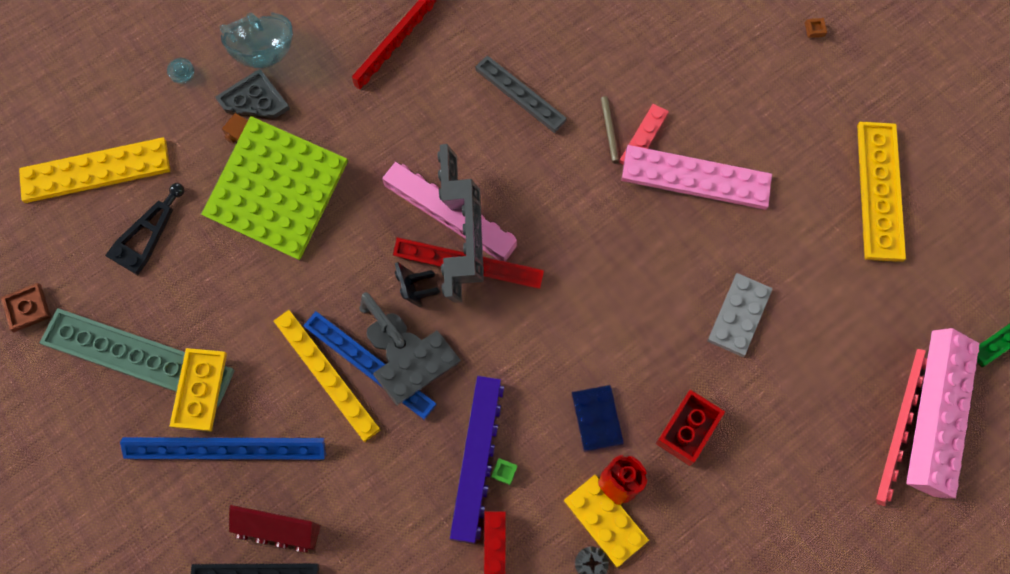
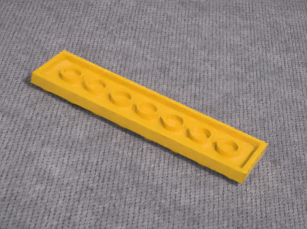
[857,122,906,262]
[19,137,170,203]

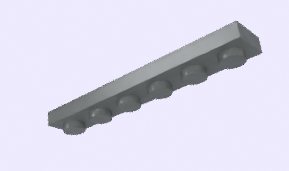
[475,55,567,133]

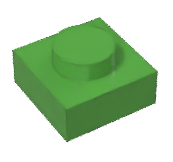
[491,458,518,486]

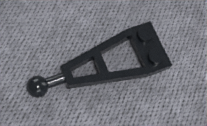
[105,183,185,276]

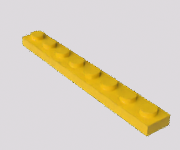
[274,310,380,442]

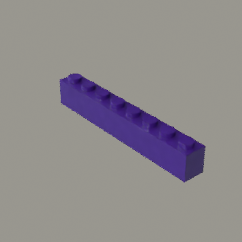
[450,376,504,544]

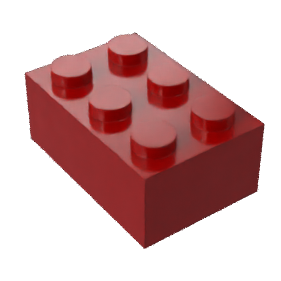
[655,389,725,466]

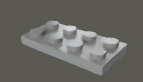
[707,273,773,357]

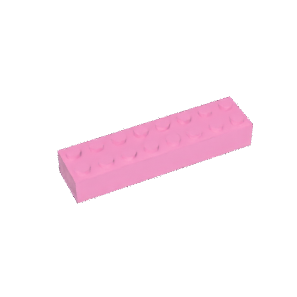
[906,328,979,498]

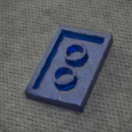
[571,385,624,452]

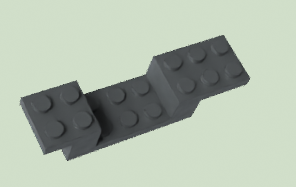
[437,144,484,303]

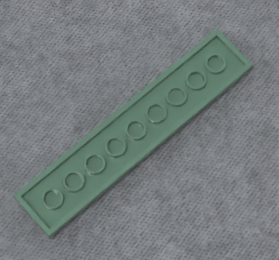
[40,308,235,407]

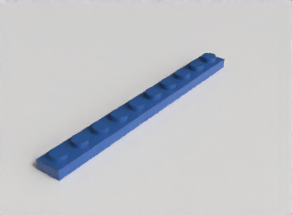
[120,437,326,459]

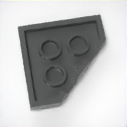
[215,69,290,119]

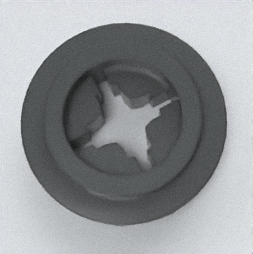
[575,546,609,574]

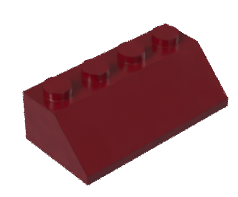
[229,505,321,553]

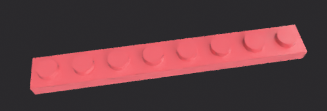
[876,349,927,507]

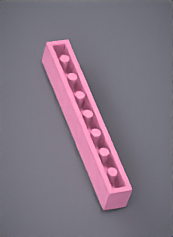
[382,162,517,261]

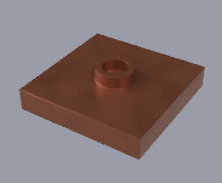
[1,283,51,333]

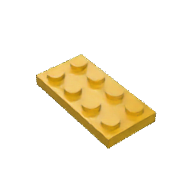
[169,348,227,432]
[563,475,649,568]

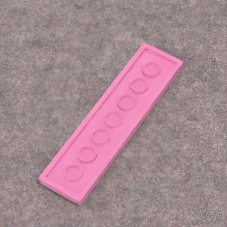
[621,145,772,210]

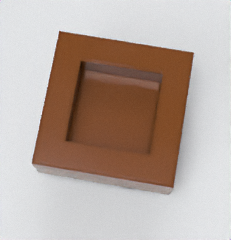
[805,18,827,38]

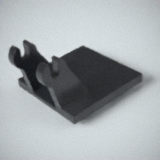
[395,262,440,307]

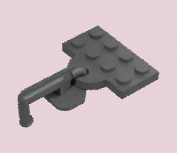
[359,292,461,406]

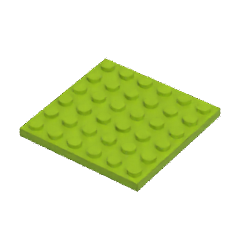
[201,116,349,260]

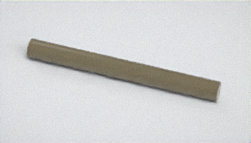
[601,96,619,163]

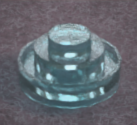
[167,58,195,84]

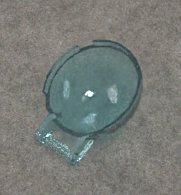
[220,12,293,68]

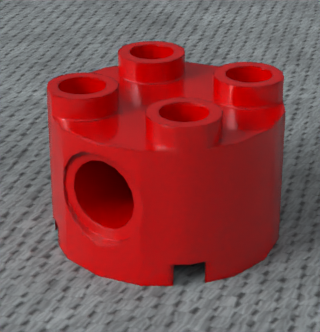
[598,455,647,505]

